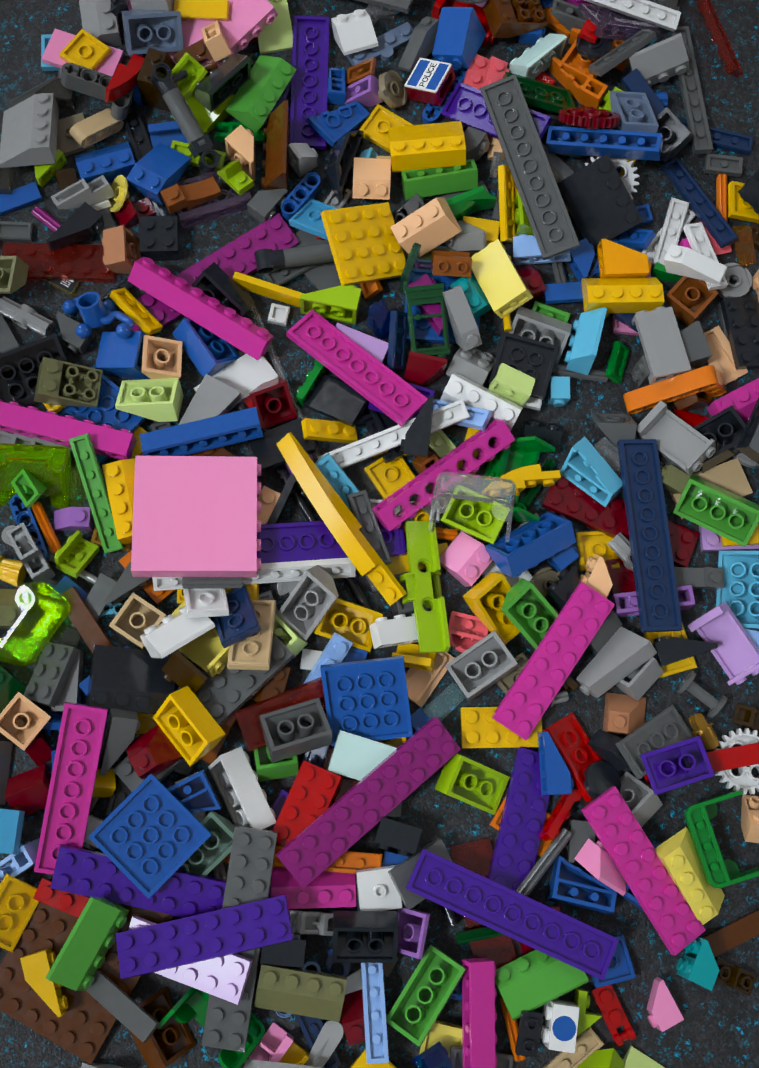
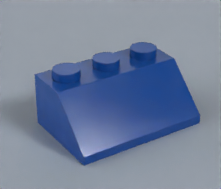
[75,141,136,183]
[172,318,240,377]

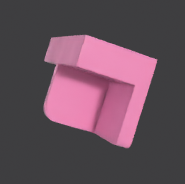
[249,1022,294,1062]

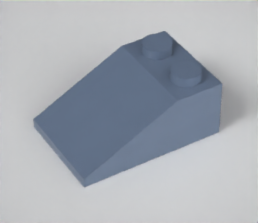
[122,10,184,55]
[610,91,659,133]

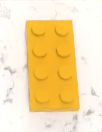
[460,707,542,749]

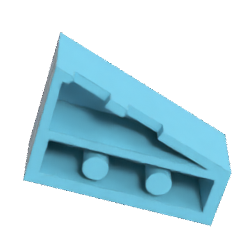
[560,436,623,507]

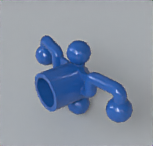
[63,292,134,339]

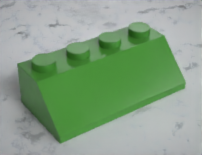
[225,55,297,133]
[673,474,759,547]
[501,578,559,650]
[46,896,129,991]
[386,945,466,1047]
[494,950,589,1021]

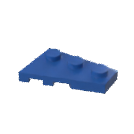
[306,101,370,147]

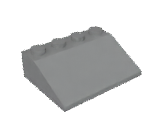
[0,93,59,168]

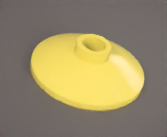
[108,175,129,213]

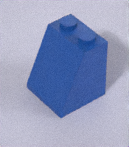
[432,7,486,68]
[95,331,150,380]

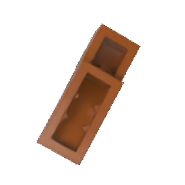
[160,176,222,214]

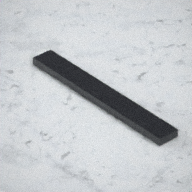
[123,97,177,216]

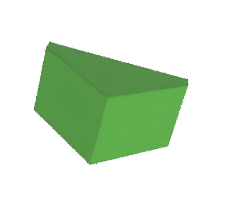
[11,468,47,509]

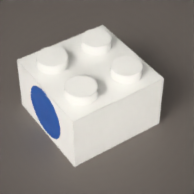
[540,999,579,1053]

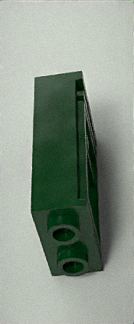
[405,283,450,358]

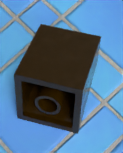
[137,48,176,112]

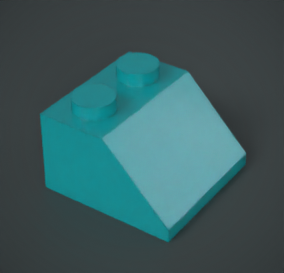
[448,274,492,320]

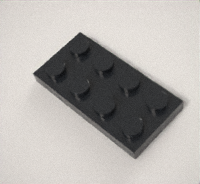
[720,296,759,370]

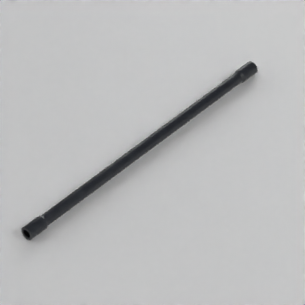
[235,402,375,611]

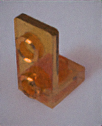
[731,225,756,267]

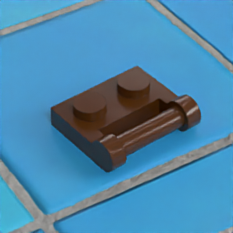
[172,39,218,73]

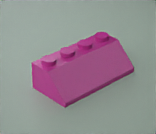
[707,378,759,425]
[271,867,356,909]

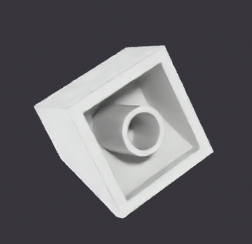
[331,9,378,56]

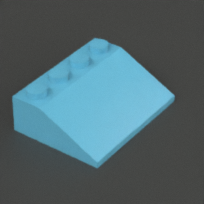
[716,551,759,631]

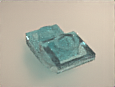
[422,681,466,721]

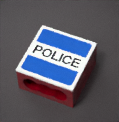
[404,58,456,106]

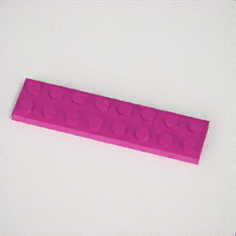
[286,309,428,427]
[491,582,615,740]
[34,702,108,875]
[581,786,706,956]

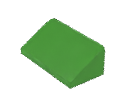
[532,300,571,323]

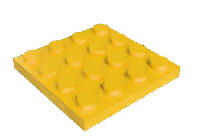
[320,202,410,286]

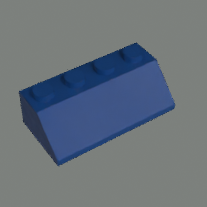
[485,512,576,578]

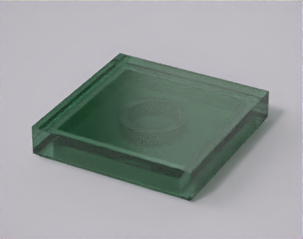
[399,243,421,294]

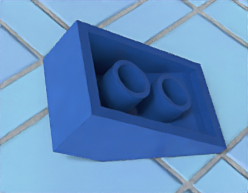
[126,143,192,205]

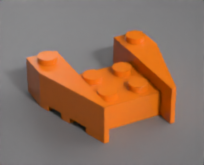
[549,28,629,109]

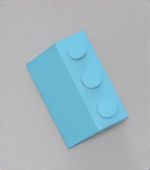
[564,307,607,375]

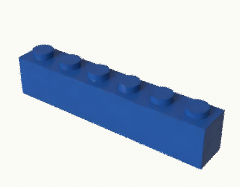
[546,126,663,161]
[140,407,263,456]

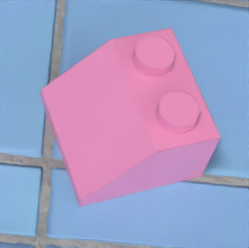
[439,531,493,587]
[574,838,626,896]

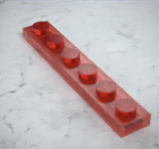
[696,0,743,77]

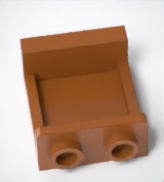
[431,249,472,277]

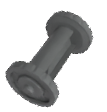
[676,671,728,718]

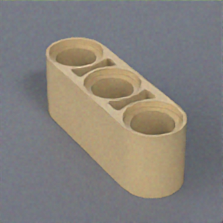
[69,108,124,148]

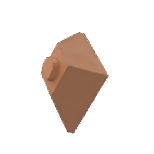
[603,692,646,736]

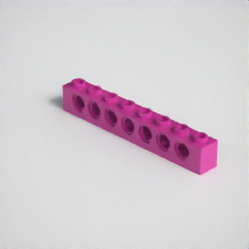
[372,419,515,531]

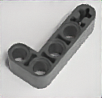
[61,63,134,120]

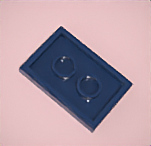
[213,585,262,649]

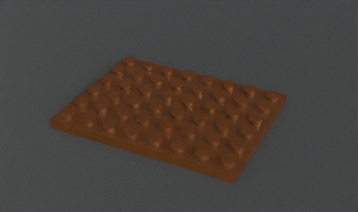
[0,875,175,1064]

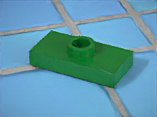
[605,341,630,384]

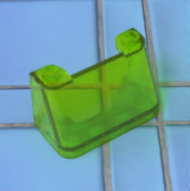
[0,443,71,509]
[0,581,70,666]

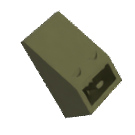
[34,357,103,407]

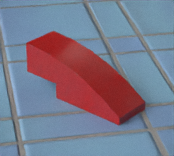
[105,53,145,103]

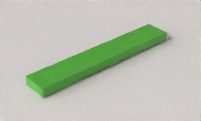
[69,433,125,554]

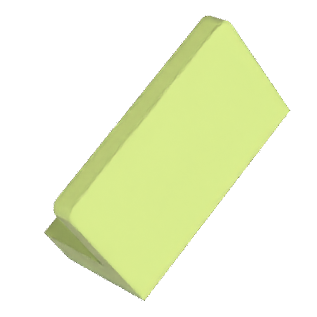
[488,363,535,406]

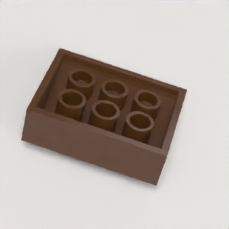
[262,100,290,190]

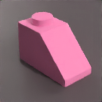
[647,977,684,1032]

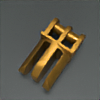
[689,713,719,750]

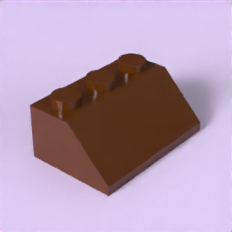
[129,987,196,1068]

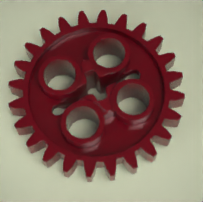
[558,106,620,129]

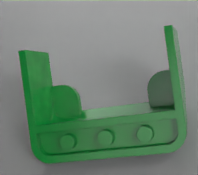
[480,436,556,522]
[684,790,759,888]
[157,987,265,1068]

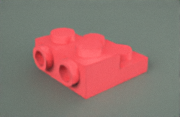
[463,54,510,90]

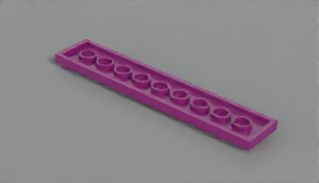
[120,213,299,336]
[275,717,461,889]

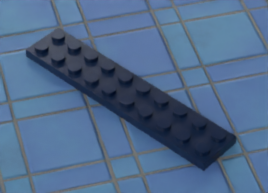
[617,439,683,633]

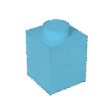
[548,376,570,407]

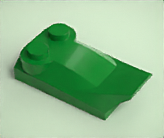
[446,185,496,221]

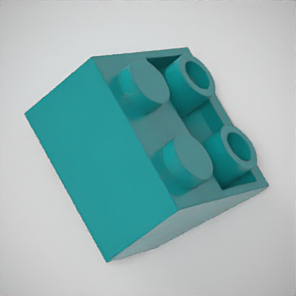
[676,937,720,991]

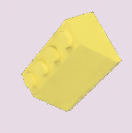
[655,827,725,925]

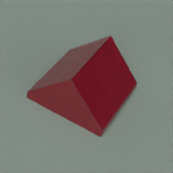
[5,764,51,817]

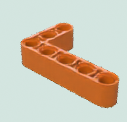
[623,365,727,414]

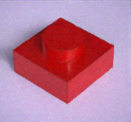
[578,19,604,44]

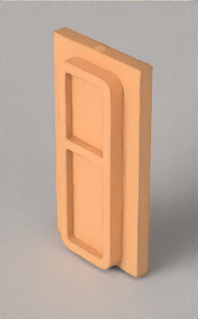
[704,325,748,385]
[406,652,454,708]

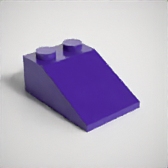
[640,736,715,795]

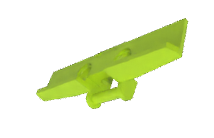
[399,521,450,653]

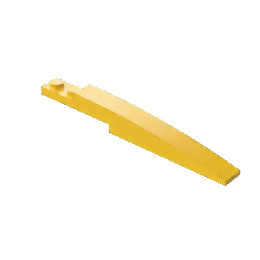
[277,432,407,606]

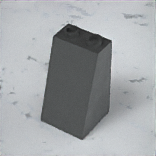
[632,321,712,387]

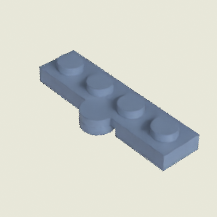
[347,22,414,66]

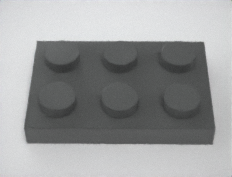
[24,642,79,708]

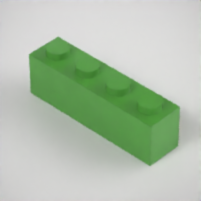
[401,159,478,200]

